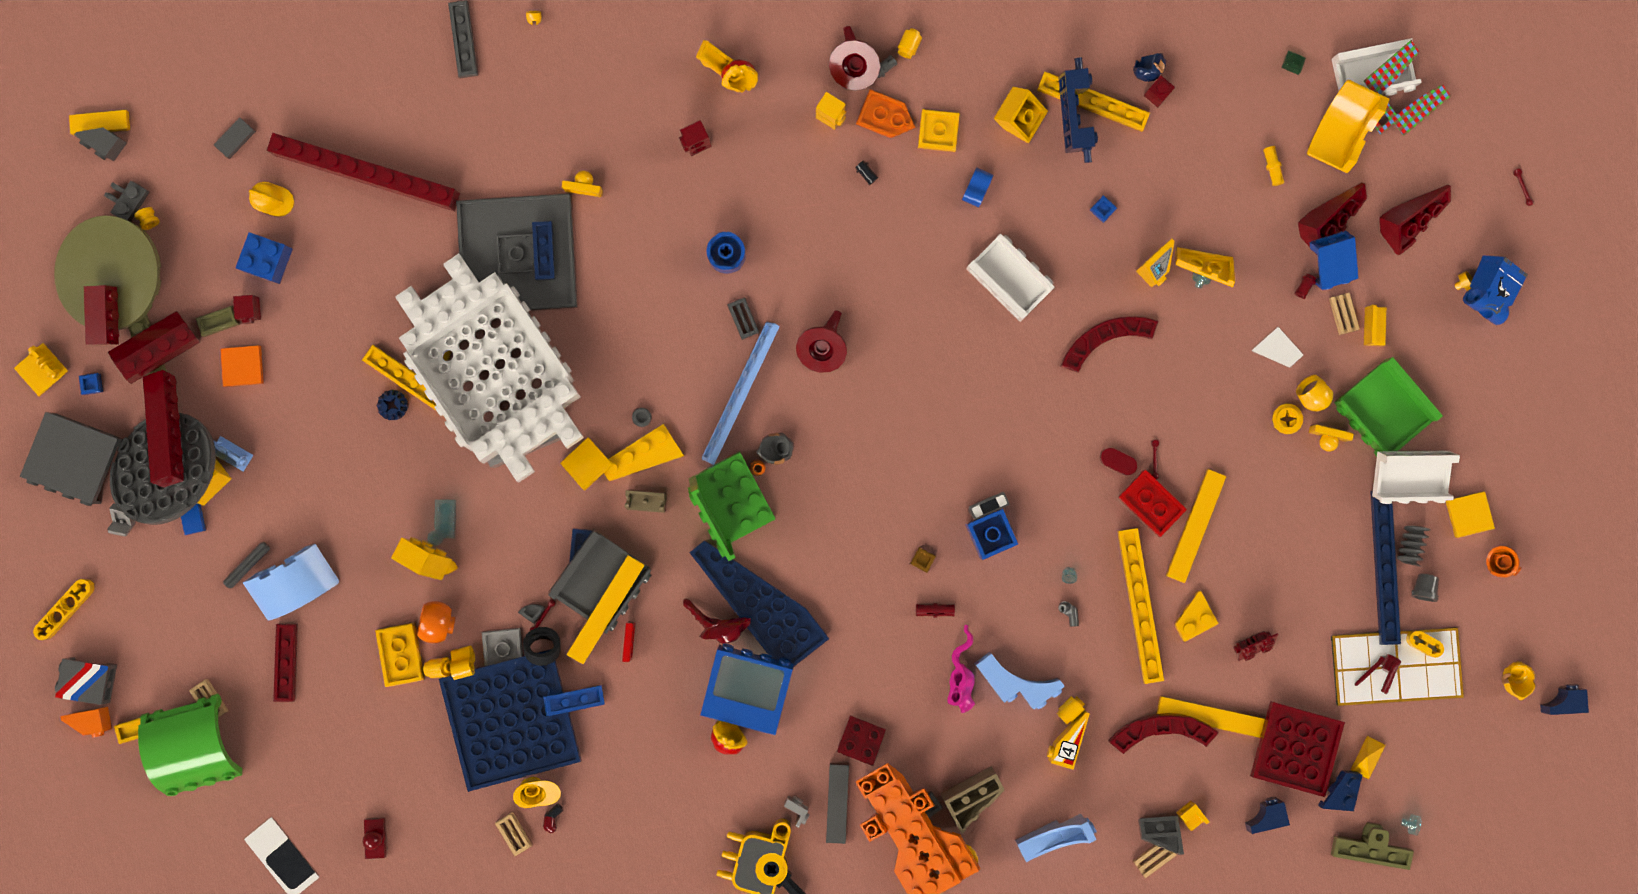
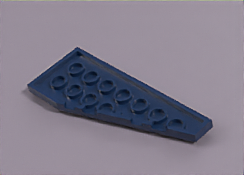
[689,541,829,675]

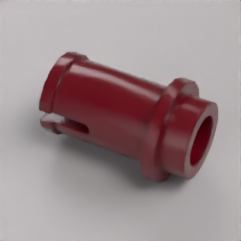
[1294,274,1316,299]

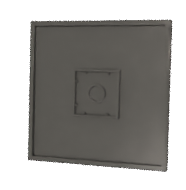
[456,194,577,310]

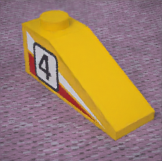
[1047,711,1090,770]

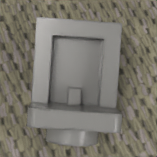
[107,503,135,536]
[784,796,810,828]

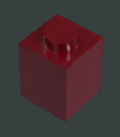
[1144,75,1175,108]
[233,295,261,324]

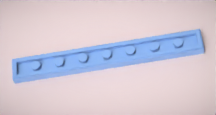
[702,322,780,465]

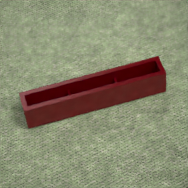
[143,370,184,488]

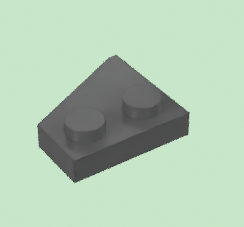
[1138,816,1184,855]

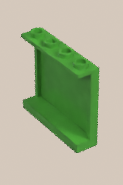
[1334,357,1443,457]

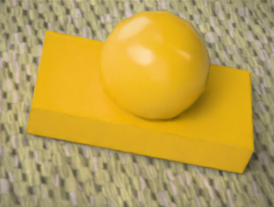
[696,40,733,76]
[562,170,603,197]
[1308,424,1354,452]

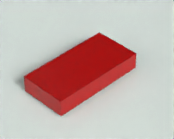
[622,622,636,662]

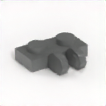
[104,181,150,222]

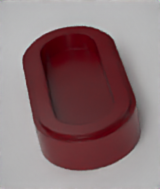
[1100,448,1137,476]

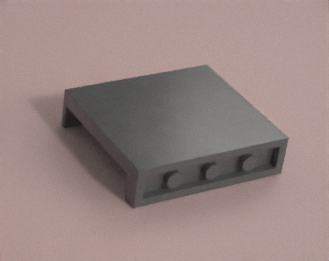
[20,412,123,506]
[548,529,652,634]

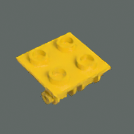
[14,343,68,397]

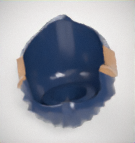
[1133,53,1167,82]

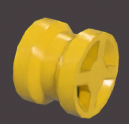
[134,207,160,230]

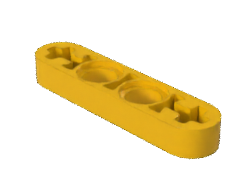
[33,579,95,640]

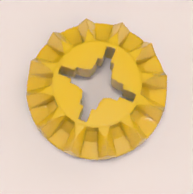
[1272,404,1303,434]

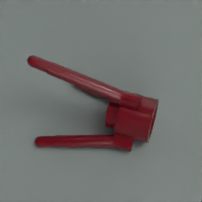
[1355,654,1401,694]

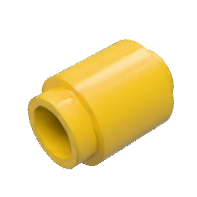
[898,28,922,59]
[423,657,451,678]
[1056,696,1085,725]

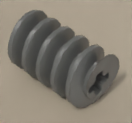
[1397,525,1431,567]

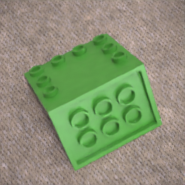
[688,451,776,561]

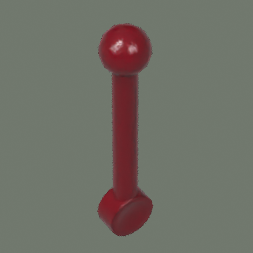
[1513,168,1534,206]
[1151,440,1159,479]
[530,599,556,631]

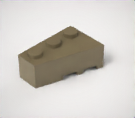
[941,766,1005,834]

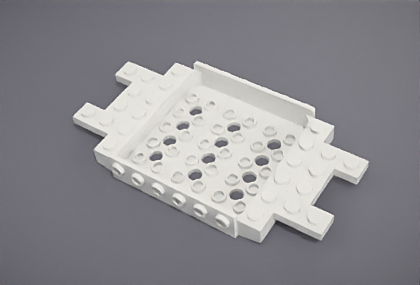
[395,253,584,483]

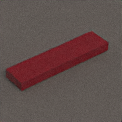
[273,624,298,702]

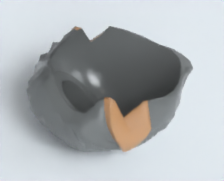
[757,433,795,465]

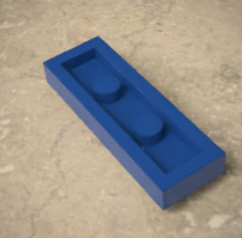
[543,685,605,716]

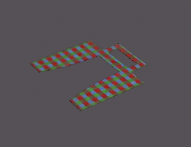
[1364,40,1451,136]

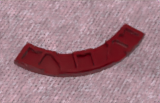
[1060,316,1159,373]
[1108,713,1219,754]

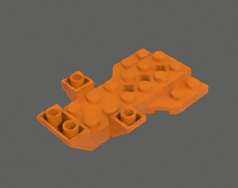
[855,763,981,894]

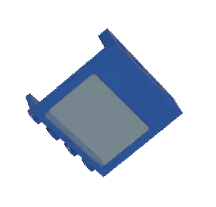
[700,644,794,735]

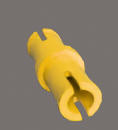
[1263,146,1285,186]

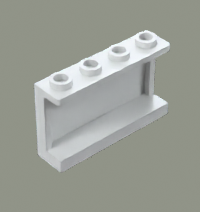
[1331,38,1422,96]
[966,234,1055,322]
[1372,451,1460,504]

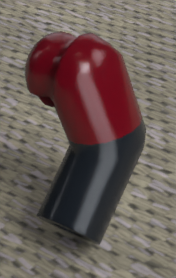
[543,803,564,833]

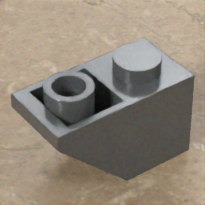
[74,127,127,161]

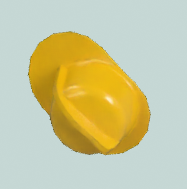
[249,182,294,217]
[513,777,561,808]

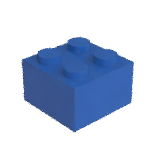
[235,232,293,284]
[965,509,1018,560]

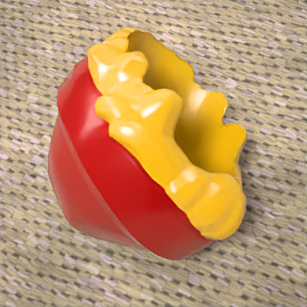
[721,59,758,93]
[711,721,747,755]

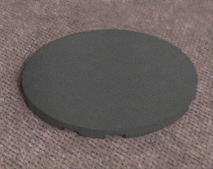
[110,413,216,525]

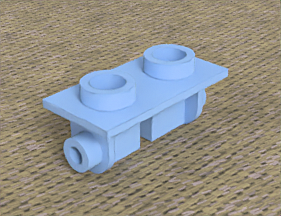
[213,436,253,472]

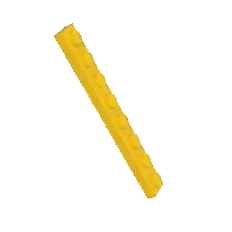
[1117,528,1164,684]

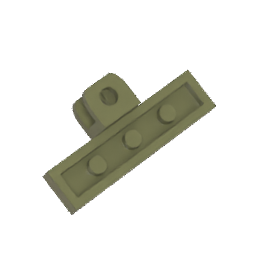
[1331,822,1414,870]

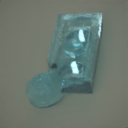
[427,499,456,546]

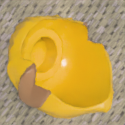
[1501,661,1536,700]

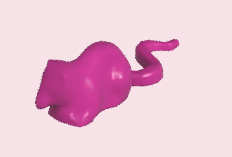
[947,625,975,713]

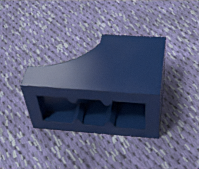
[1540,684,1589,715]
[1245,797,1290,834]

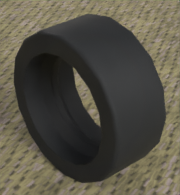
[523,627,561,666]

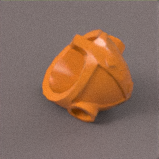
[1486,546,1522,578]

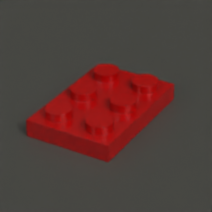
[1118,470,1187,537]

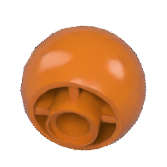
[417,601,456,643]

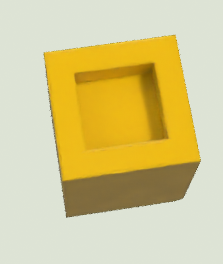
[1176,800,1210,831]

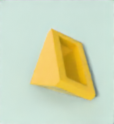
[1351,736,1386,779]

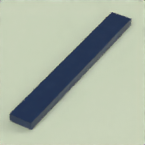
[1370,491,1401,645]

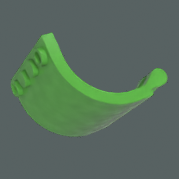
[138,694,242,796]

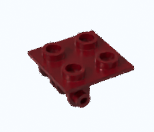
[1233,631,1278,661]
[837,715,886,766]

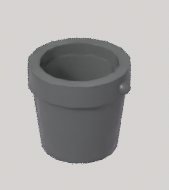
[1411,574,1439,602]

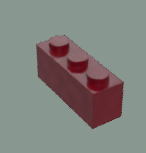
[84,285,120,345]

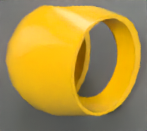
[1296,375,1333,412]

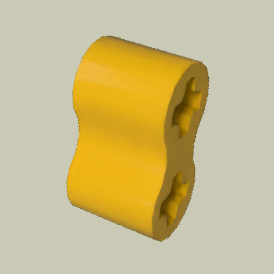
[450,645,475,680]

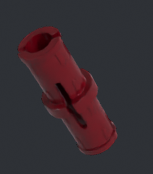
[916,603,955,618]

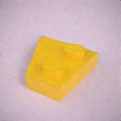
[1174,591,1219,642]

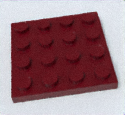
[1250,701,1345,797]

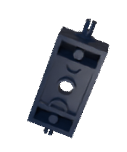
[1058,57,1098,163]

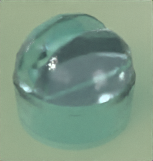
[1062,567,1077,584]

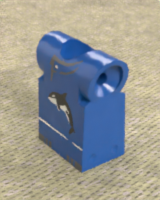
[1463,255,1528,325]

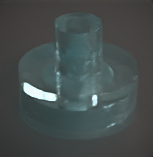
[1192,272,1211,288]
[1401,814,1421,836]

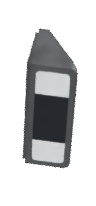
[968,492,1009,520]

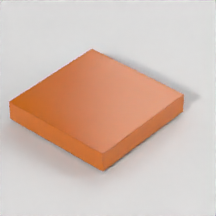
[221,345,264,387]

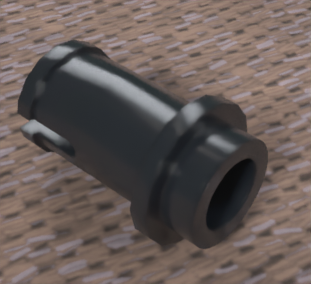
[855,160,879,186]

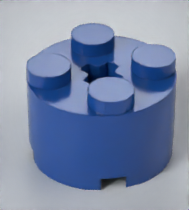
[706,232,746,274]

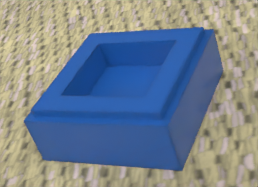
[1090,195,1117,223]
[79,373,103,395]

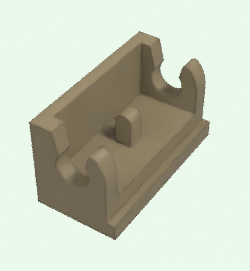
[625,490,666,513]

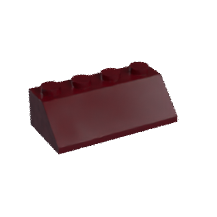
[108,311,200,384]

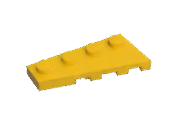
[604,424,684,481]

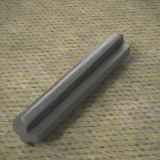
[223,542,270,588]

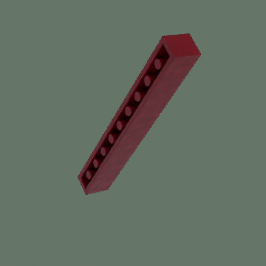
[266,133,460,212]

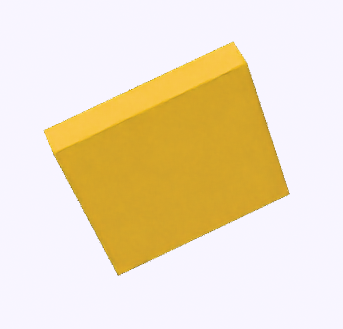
[918,109,960,152]
[560,437,613,491]
[1446,491,1495,538]

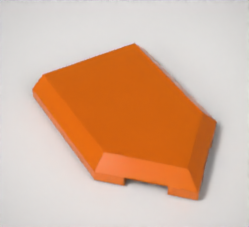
[856,89,916,138]

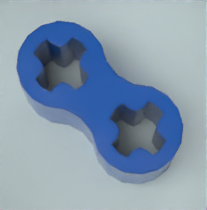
[962,167,994,208]

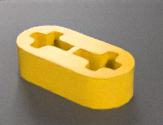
[1406,630,1444,658]

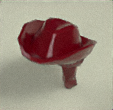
[683,599,751,644]

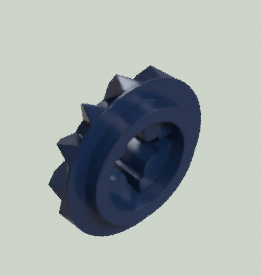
[376,390,408,420]

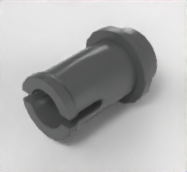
[878,55,897,78]

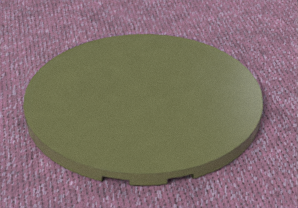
[54,216,161,330]

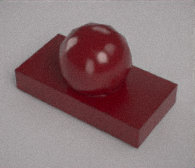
[362,818,386,859]

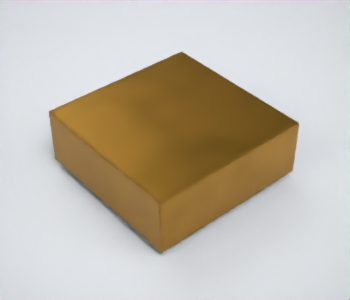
[910,547,936,573]

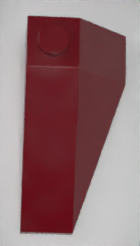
[1298,182,1367,255]
[1379,185,1451,255]

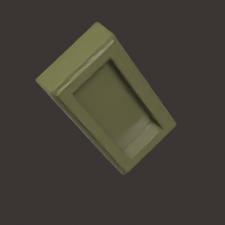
[195,306,240,337]

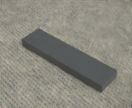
[448,0,478,78]
[826,764,849,844]

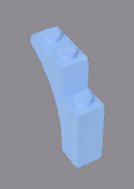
[974,652,1065,709]
[1015,814,1097,862]

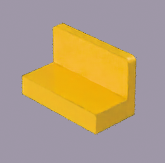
[1364,305,1387,346]

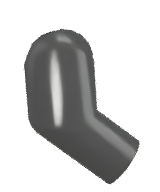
[1058,601,1079,627]

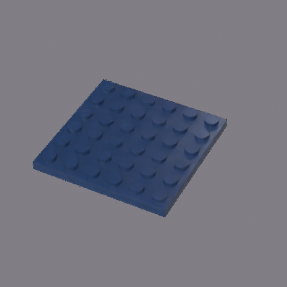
[439,649,582,792]

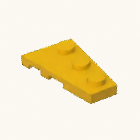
[1175,247,1235,287]

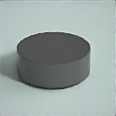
[632,408,652,427]

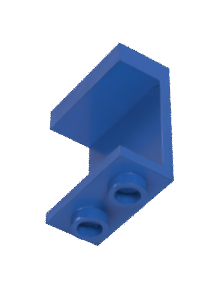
[1310,231,1359,290]

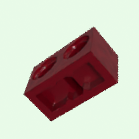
[679,120,712,156]

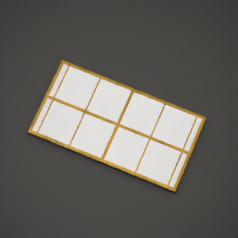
[1331,628,1464,706]

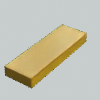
[69,110,130,135]

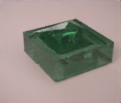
[1281,50,1306,75]

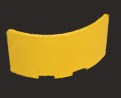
[1307,80,1389,173]

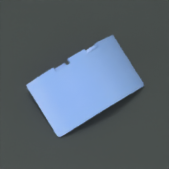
[243,544,339,620]

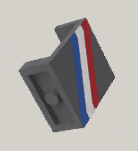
[55,657,117,705]

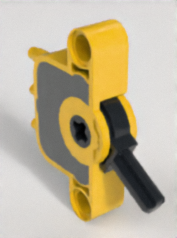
[716,818,806,894]

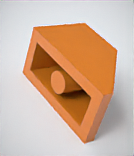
[60,706,112,738]

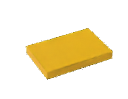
[375,623,425,687]

